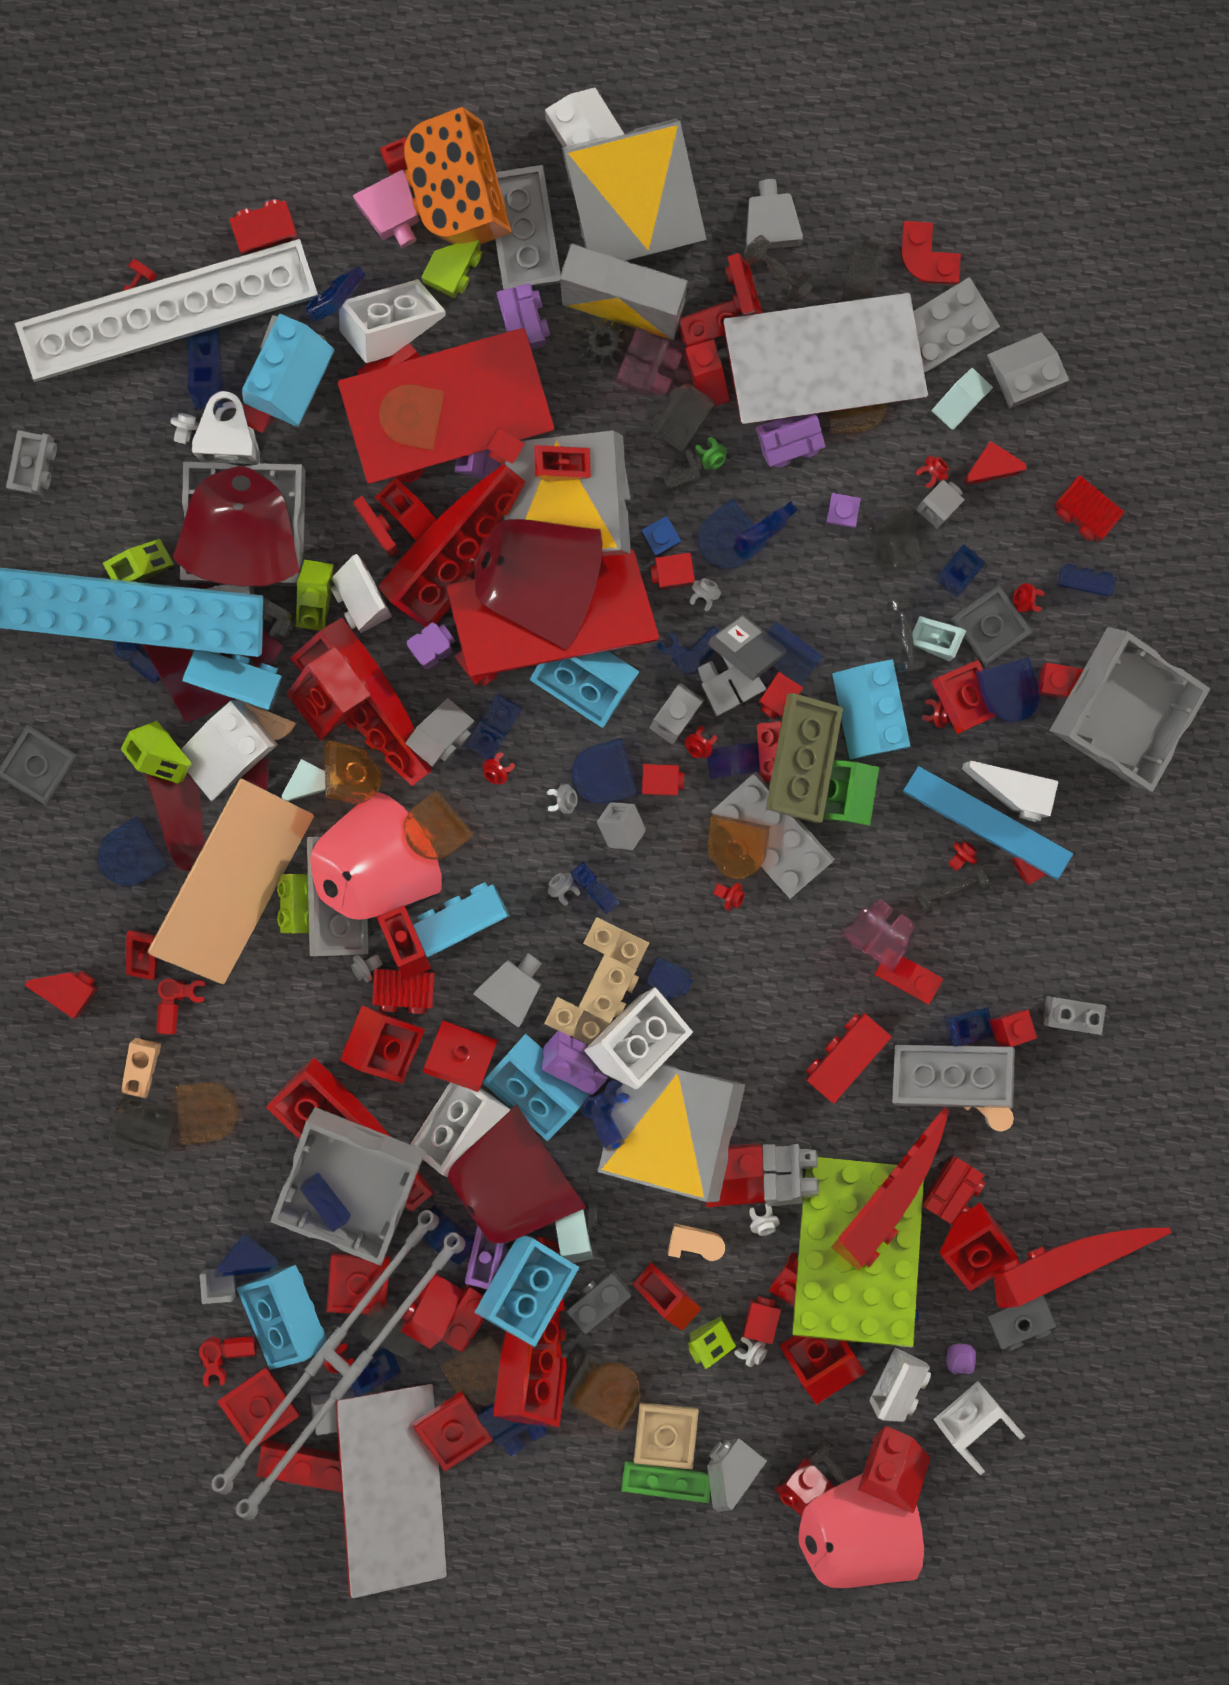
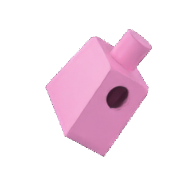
[353,170,420,248]

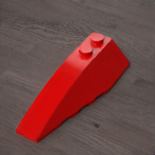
[378,464,526,627]
[290,617,432,786]
[266,1057,434,1212]
[831,1107,949,1271]
[994,1227,1172,1308]
[493,1237,567,1427]

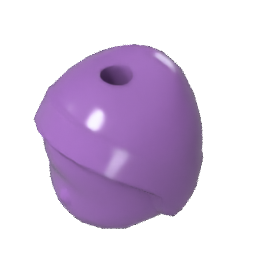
[945,1343,976,1375]

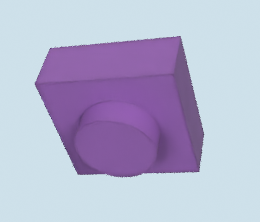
[826,493,861,528]

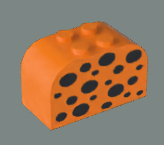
[404,107,512,244]

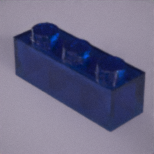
[1056,564,1117,597]
[300,1172,351,1232]

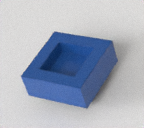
[641,516,681,557]

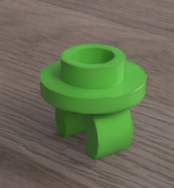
[695,437,727,470]

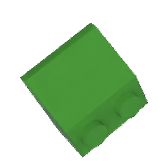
[823,760,879,826]

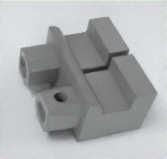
[698,656,766,717]
[1042,996,1106,1035]
[763,1144,819,1207]

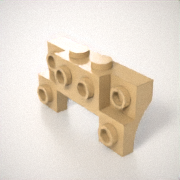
[544,917,649,1045]

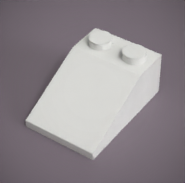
[339,279,445,363]
[330,554,392,633]
[181,700,278,801]
[962,761,1058,822]
[869,1348,931,1421]

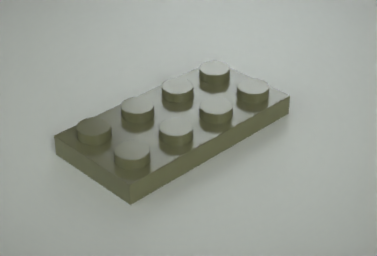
[766,693,843,823]

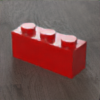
[805,1012,892,1104]
[256,1440,342,1492]

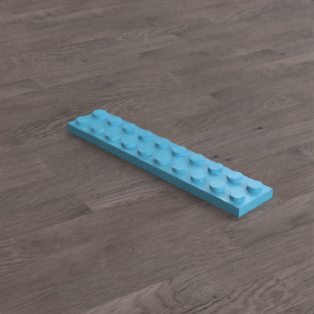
[0,568,263,657]

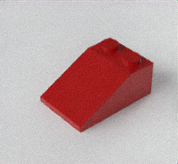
[286,647,371,741]

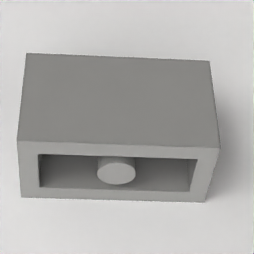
[405,698,474,767]

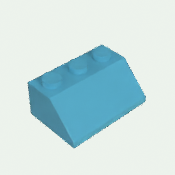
[242,314,335,427]
[182,650,282,710]
[530,651,639,728]
[832,659,910,760]
[413,882,510,957]
[482,1034,590,1141]
[474,1235,579,1347]
[236,1265,327,1370]

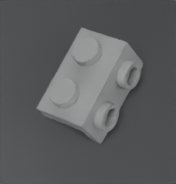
[6,430,57,496]

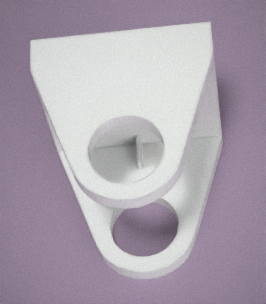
[192,391,260,465]
[933,1381,1026,1475]

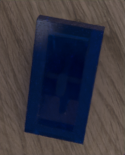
[934,544,986,598]
[707,743,760,779]
[944,1007,994,1047]
[415,1205,475,1266]
[214,1234,278,1278]
[350,1345,401,1397]

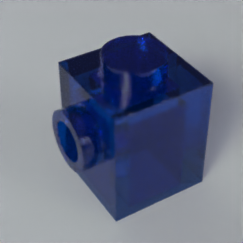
[646,956,693,1001]

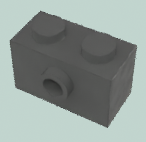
[566,1269,631,1334]
[984,1295,1056,1351]

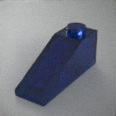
[188,327,223,410]

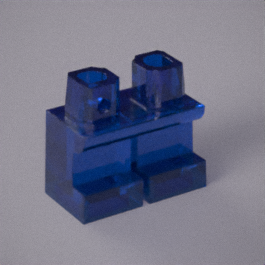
[477,1402,547,1456]

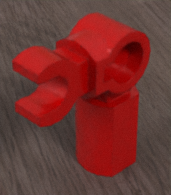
[156,978,206,1034]
[199,1335,257,1387]

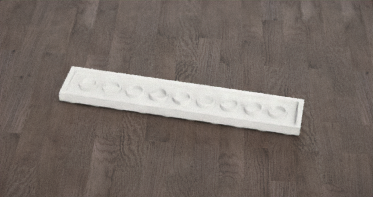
[15,239,318,382]

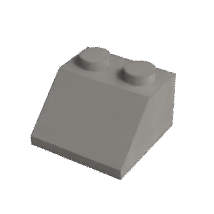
[987,332,1069,409]
[707,1438,767,1512]

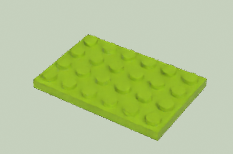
[792,1157,924,1348]

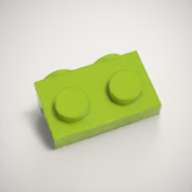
[277,874,309,933]

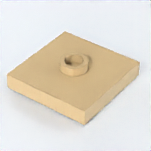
[634,1402,699,1469]

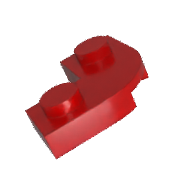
[901,221,961,285]

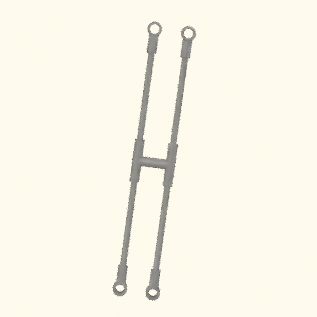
[212,1210,465,1520]

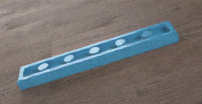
[903,766,1073,881]

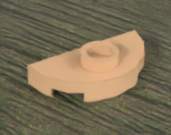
[242,701,297,741]

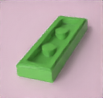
[621,1460,711,1503]

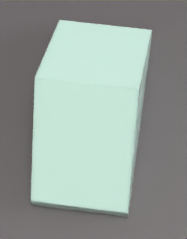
[932,368,993,430]
[908,616,966,661]
[282,759,343,802]
[555,1210,593,1263]

